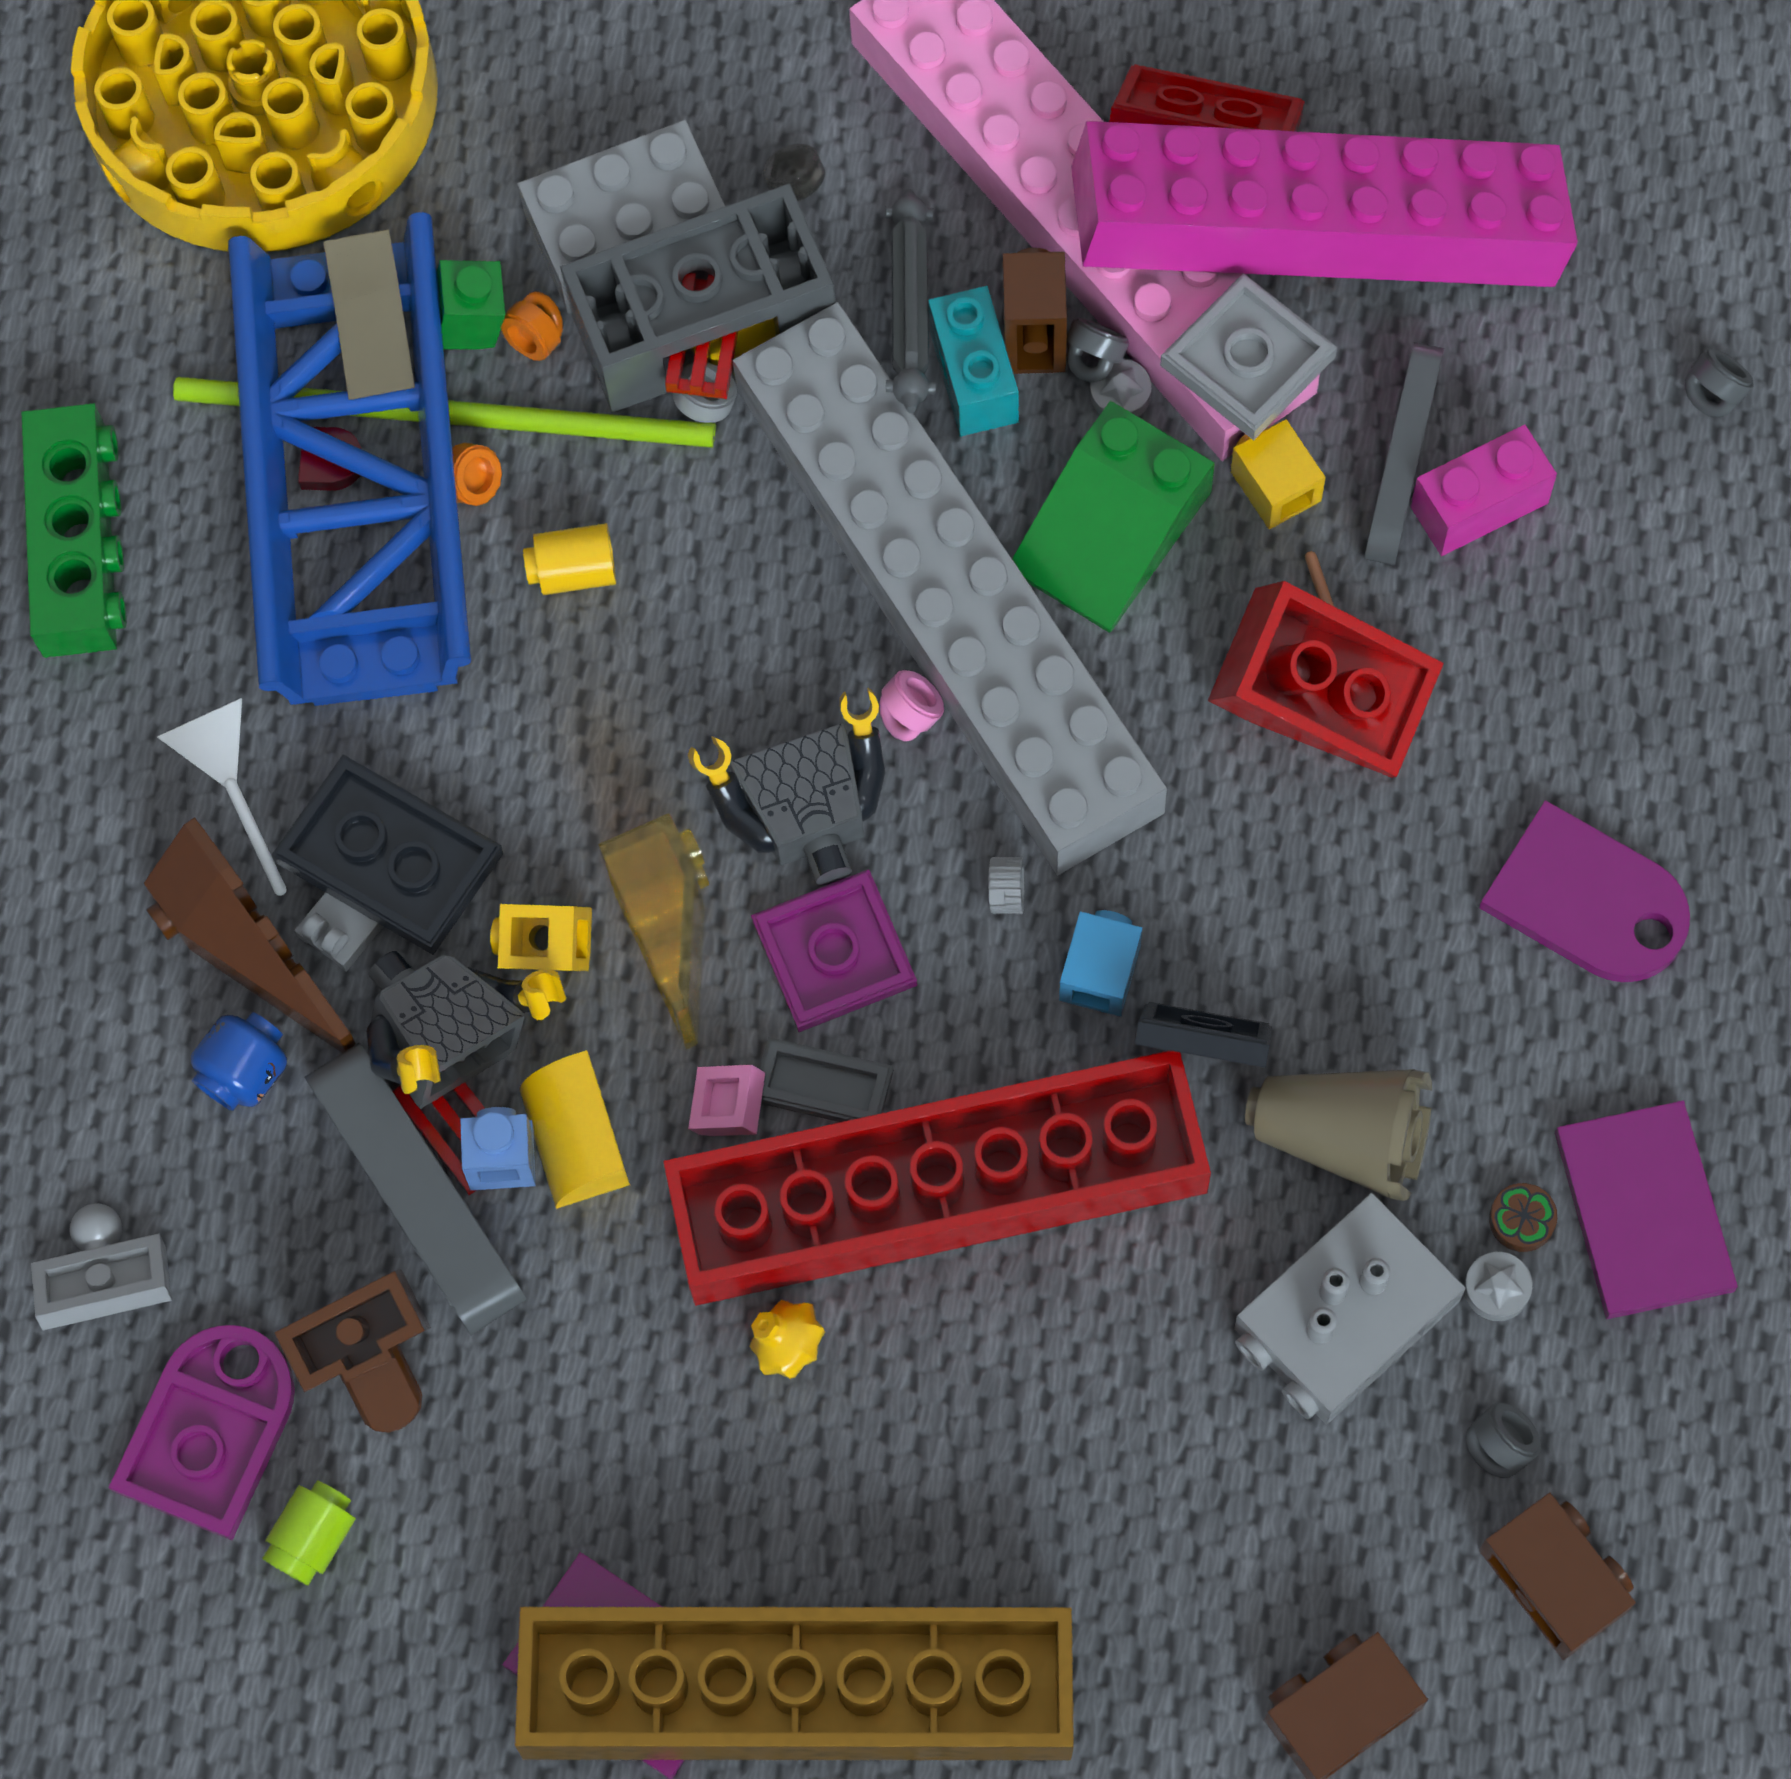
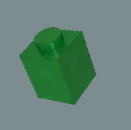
[437,260,505,350]

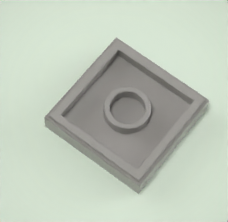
[1160,273,1337,440]

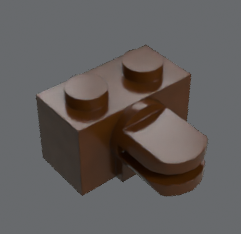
[274,1269,431,1433]

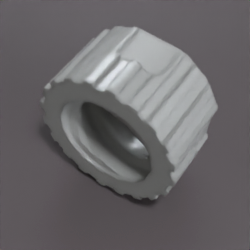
[988,857,1025,914]

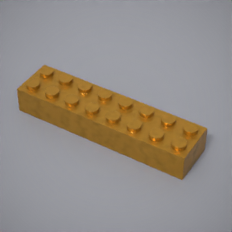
[515,1607,1074,1760]

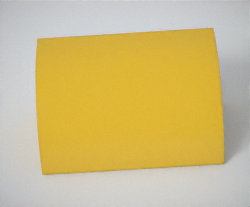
[520,1050,630,1209]

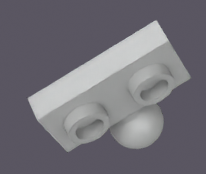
[31,1203,172,1331]

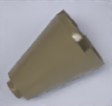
[1245,1069,1432,1201]

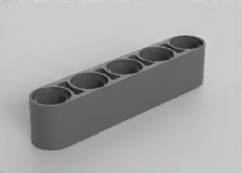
[304,1042,527,1336]

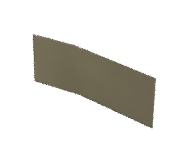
[323,229,415,400]

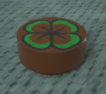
[1489,1183,1557,1252]

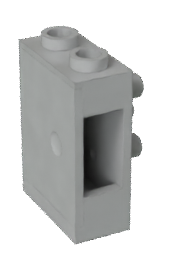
[1234,1193,1466,1425]

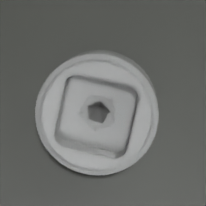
[1090,359,1151,417]
[673,363,737,423]
[1464,1252,1532,1321]

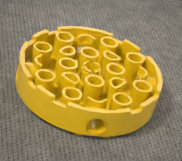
[71,0,438,252]

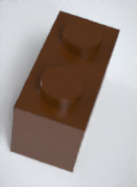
[1003,247,1067,374]
[1479,1492,1636,1661]
[1264,1632,1428,1779]

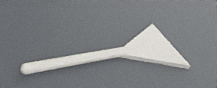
[157,698,287,896]

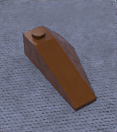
[144,817,356,1053]

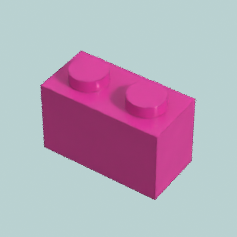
[1411,424,1557,557]

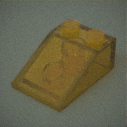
[598,813,710,1050]

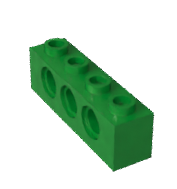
[21,403,127,658]

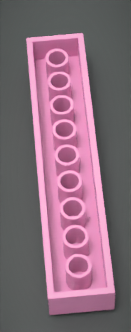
[849,0,1320,461]

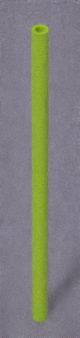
[173,377,716,448]

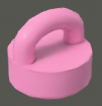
[879,670,944,742]

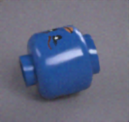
[191,1012,287,1111]

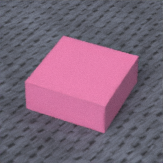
[688,1065,765,1136]

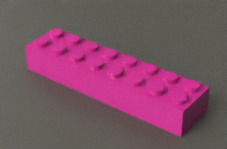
[1071,121,1578,287]

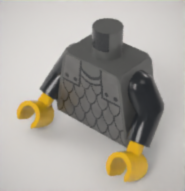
[688,688,886,885]
[366,951,566,1109]

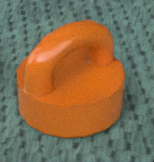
[501,291,563,361]
[452,443,502,506]

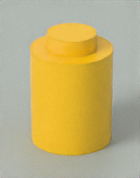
[523,523,617,595]

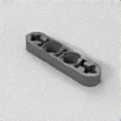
[1364,342,1444,566]

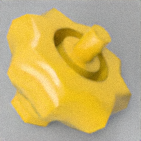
[750,1300,825,1379]

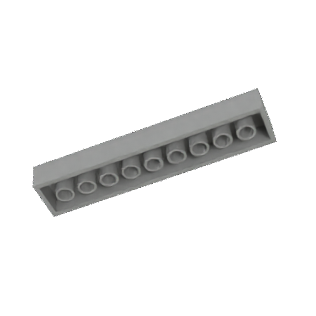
[732,302,1167,876]

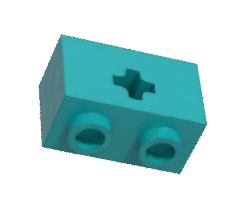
[928,286,1019,437]

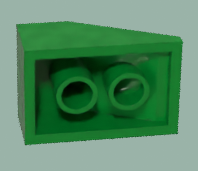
[1012,400,1215,633]

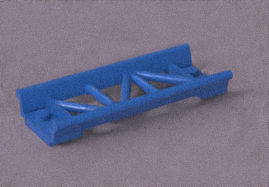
[228,212,471,706]

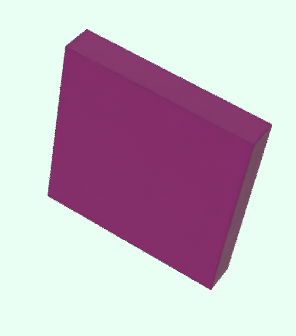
[751,869,917,1033]

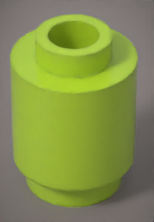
[262,1480,356,1586]

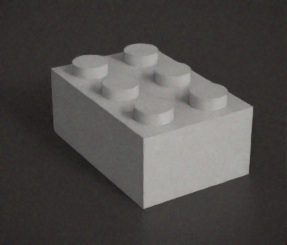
[517,120,725,314]

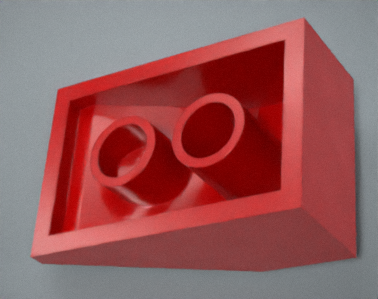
[1208,581,1444,778]

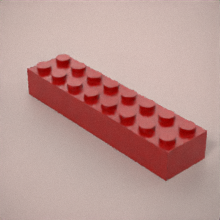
[663,1051,1211,1306]

